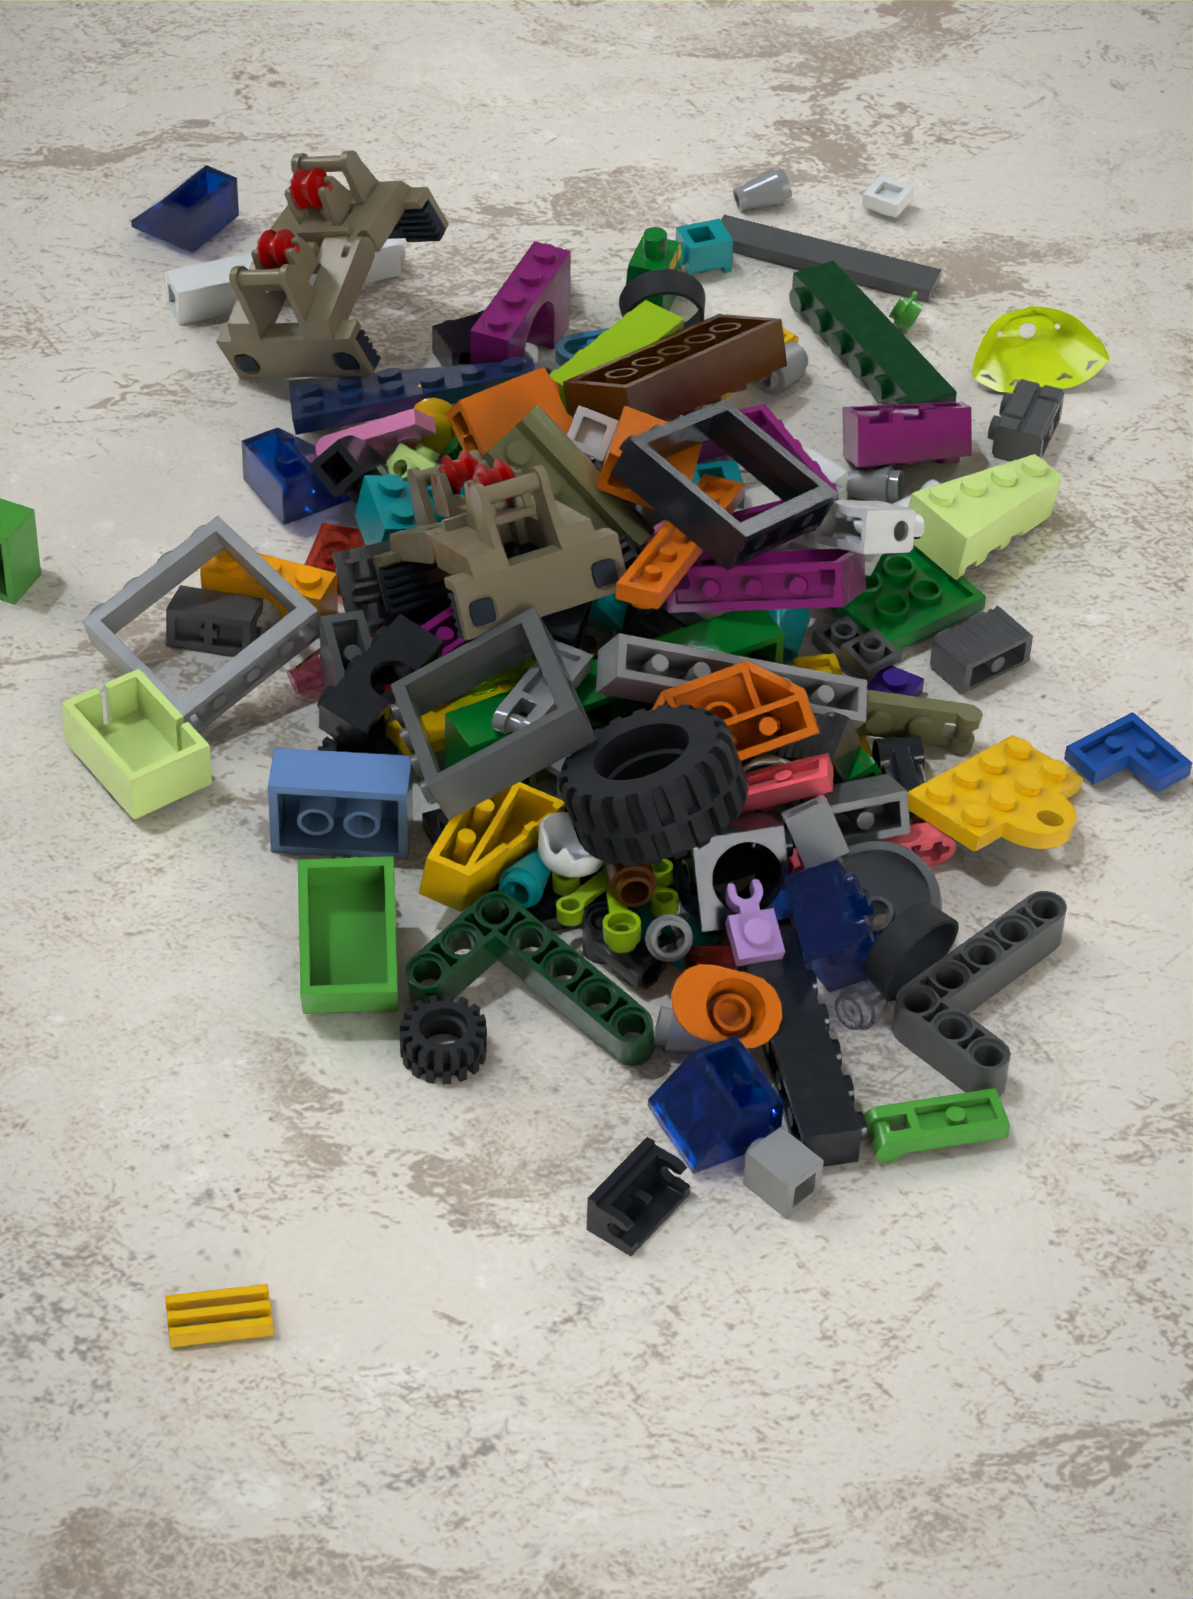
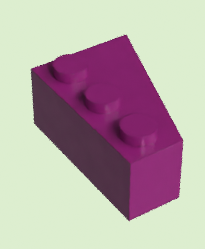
[842,401,972,468]

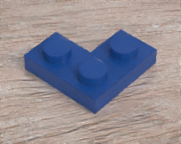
[1064,712,1192,793]

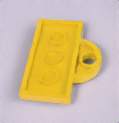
[907,735,1083,852]

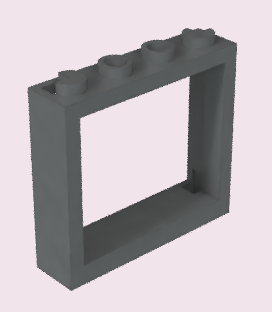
[390,607,597,820]

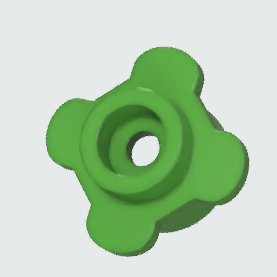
[889,291,924,332]

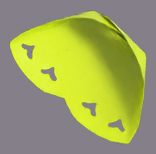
[972,306,1110,393]

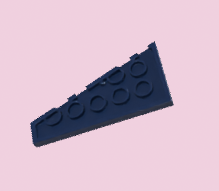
[288,357,536,435]

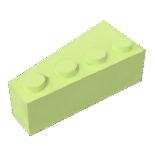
[908,454,1062,580]

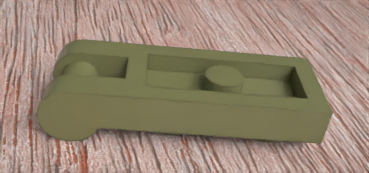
[856,690,983,754]

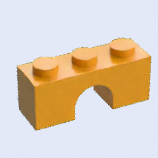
[200,550,338,638]

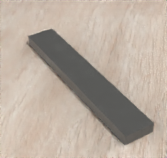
[721,215,941,302]

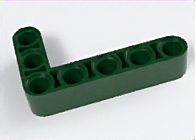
[405,891,655,1066]

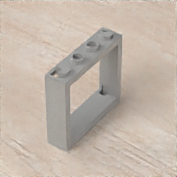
[82,516,320,733]

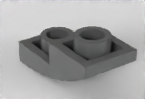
[811,615,902,677]

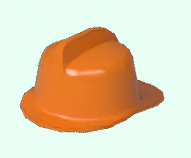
[671,964,782,1048]

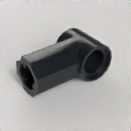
[872,735,927,818]
[582,901,667,990]

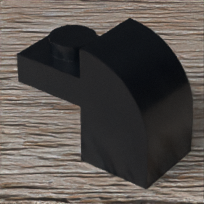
[309,435,388,506]

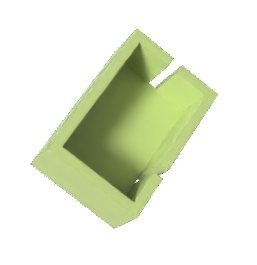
[61,668,212,820]

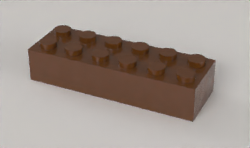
[563,314,787,422]

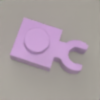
[725,879,785,967]

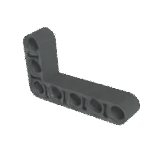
[892,891,1067,1097]

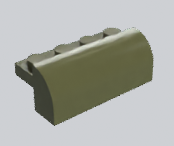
[482,405,655,546]

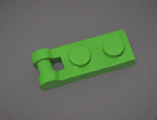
[864,1088,1010,1162]

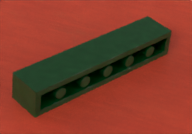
[789,261,957,405]

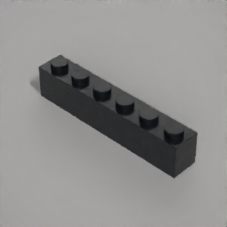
[732,918,867,1167]

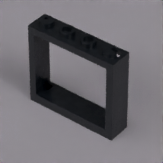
[611,399,839,570]

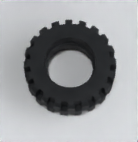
[558,704,748,867]

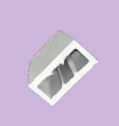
[815,500,925,554]

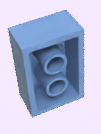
[268,748,413,860]

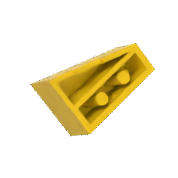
[418,782,566,912]

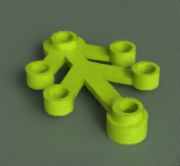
[552,859,679,953]

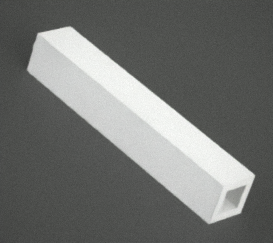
[165,238,405,325]

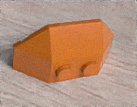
[652,660,820,762]

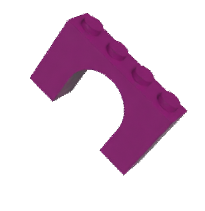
[470,241,571,364]

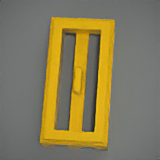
[165,1284,274,1348]

